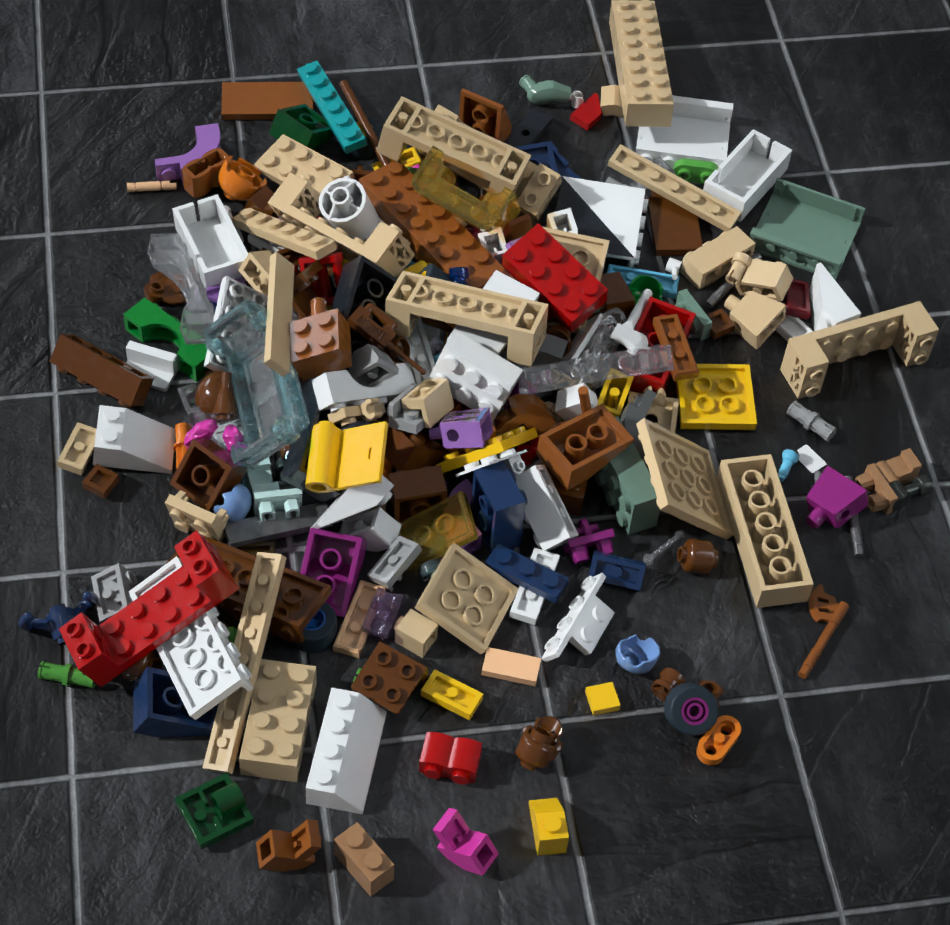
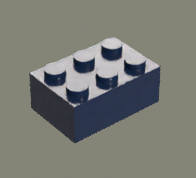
[470,461,528,554]

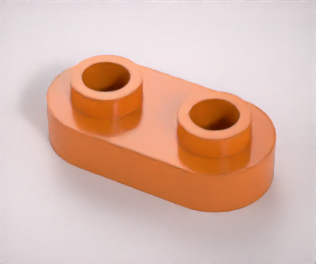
[696,715,741,765]

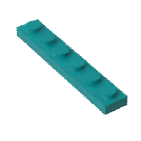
[297,61,367,154]

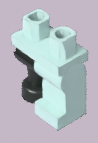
[245,456,302,521]

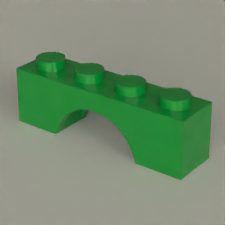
[123,297,209,382]

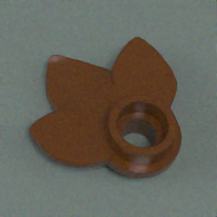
[144,272,189,305]

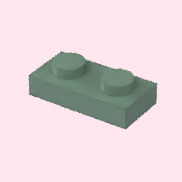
[675,289,712,341]

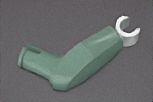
[519,75,584,108]

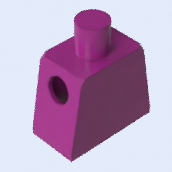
[805,466,869,529]

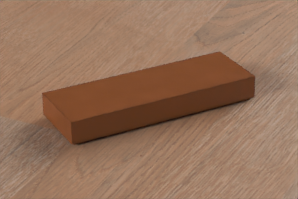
[652,314,699,381]

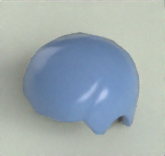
[214,483,253,522]
[615,634,661,674]

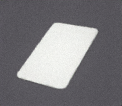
[797,445,826,473]

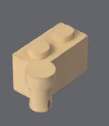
[725,252,793,302]

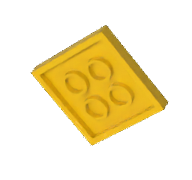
[676,364,757,430]

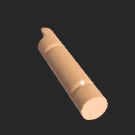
[127,181,177,192]

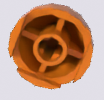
[218,156,267,201]

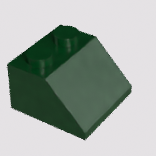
[269,104,334,152]

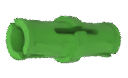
[38,661,95,689]

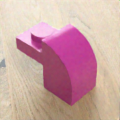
[433,808,499,876]

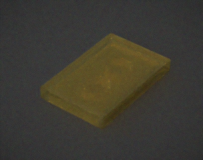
[398,491,479,572]

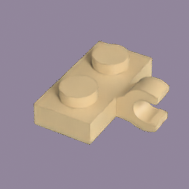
[328,398,386,427]

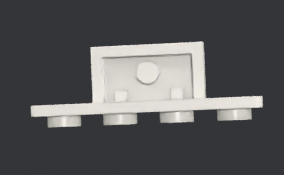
[542,573,615,662]

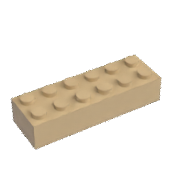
[717,454,814,608]

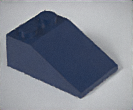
[133,667,219,738]

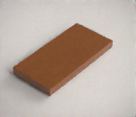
[222,82,313,120]

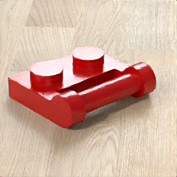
[298,252,343,305]

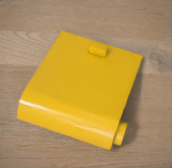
[305,421,388,493]

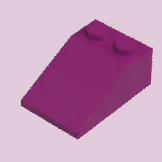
[300,527,367,618]

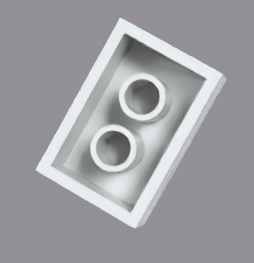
[429,330,523,421]

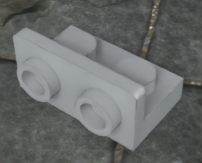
[387,383,425,434]
[91,563,137,623]

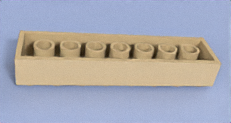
[609,0,674,127]

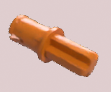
[173,423,191,468]

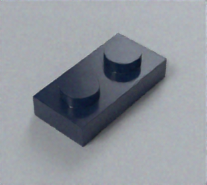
[588,551,647,591]

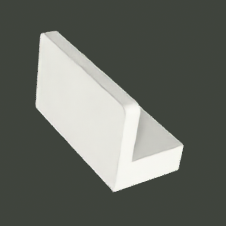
[126,341,178,392]

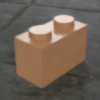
[334,822,394,897]

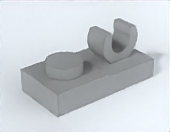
[367,536,422,592]

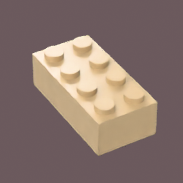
[239,659,317,782]

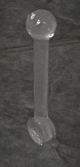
[643,530,685,565]

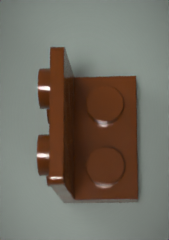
[293,260,328,319]
[351,641,429,715]

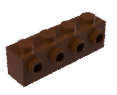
[49,334,154,408]

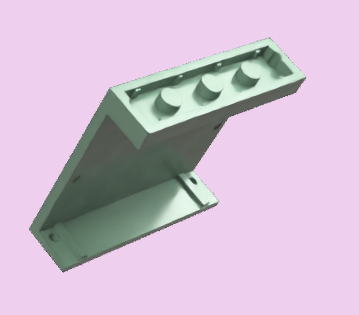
[749,178,865,281]

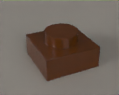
[707,309,735,339]
[82,464,120,499]

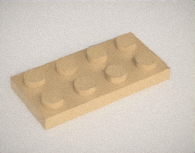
[254,134,355,194]

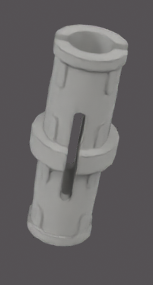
[786,401,837,442]

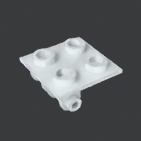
[455,448,527,477]

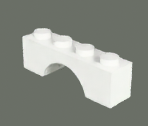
[311,363,415,413]

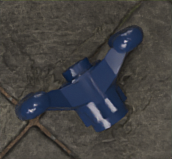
[18,591,98,646]

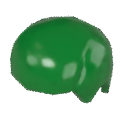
[628,275,663,305]

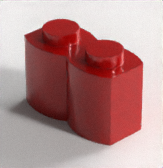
[419,732,483,785]

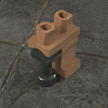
[854,448,932,515]

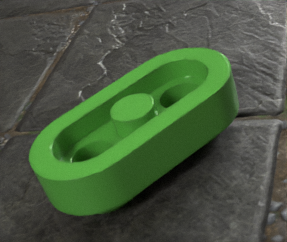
[673,159,718,184]

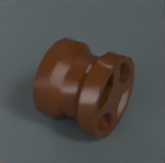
[651,668,686,701]

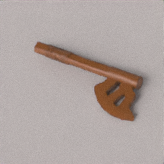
[798,584,849,679]

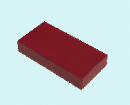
[784,279,811,320]

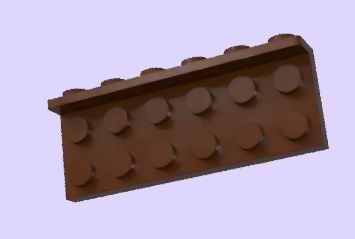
[166,535,332,644]

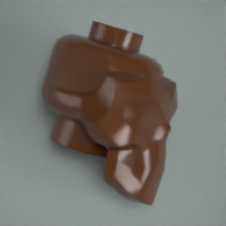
[515,716,563,771]

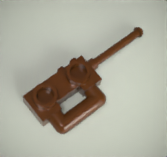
[347,303,427,375]

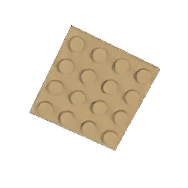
[636,418,734,540]

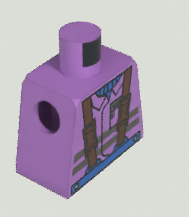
[429,407,493,449]

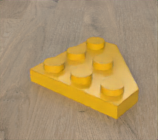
[436,426,539,473]

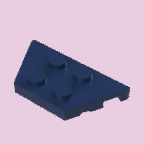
[515,141,581,187]

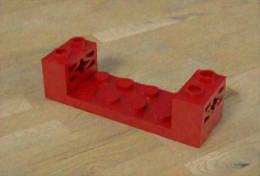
[59,530,239,687]

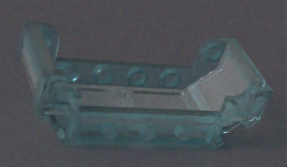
[203,299,310,470]

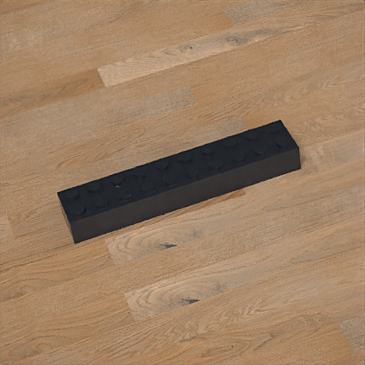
[281,255,398,502]

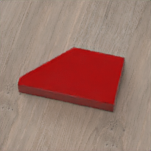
[570,93,602,131]

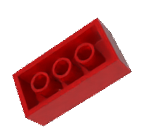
[502,223,608,333]
[616,297,696,393]

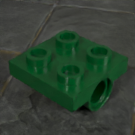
[174,772,254,850]

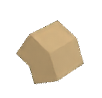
[600,85,623,118]

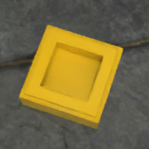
[585,682,621,716]

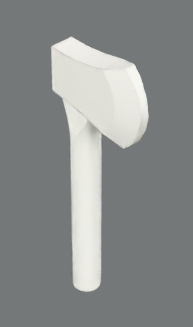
[610,289,653,353]

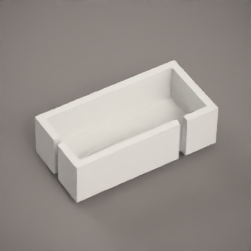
[703,129,792,222]
[172,194,248,288]

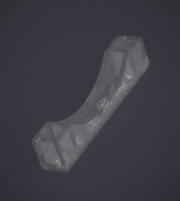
[147,233,215,345]
[518,344,674,394]

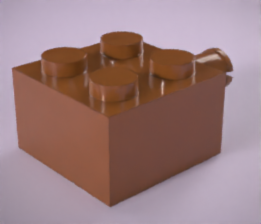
[290,297,352,381]

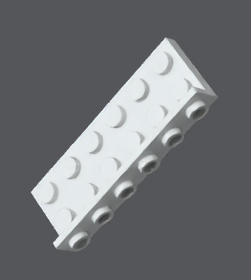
[129,556,254,720]

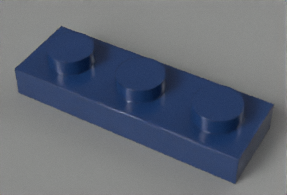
[485,544,569,603]

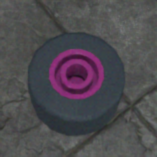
[664,682,719,736]

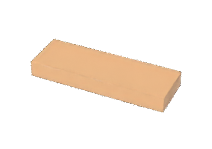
[333,580,386,658]

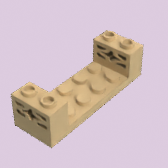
[376,96,531,211]
[417,104,562,221]
[267,172,415,278]
[385,271,549,366]
[780,301,939,399]

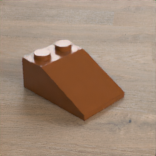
[459,88,512,142]
[536,404,634,490]

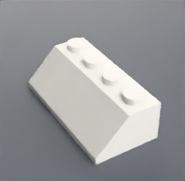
[306,688,387,814]

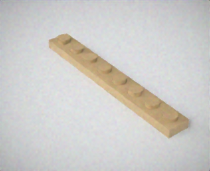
[202,552,286,774]

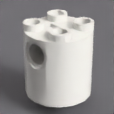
[319,178,379,241]

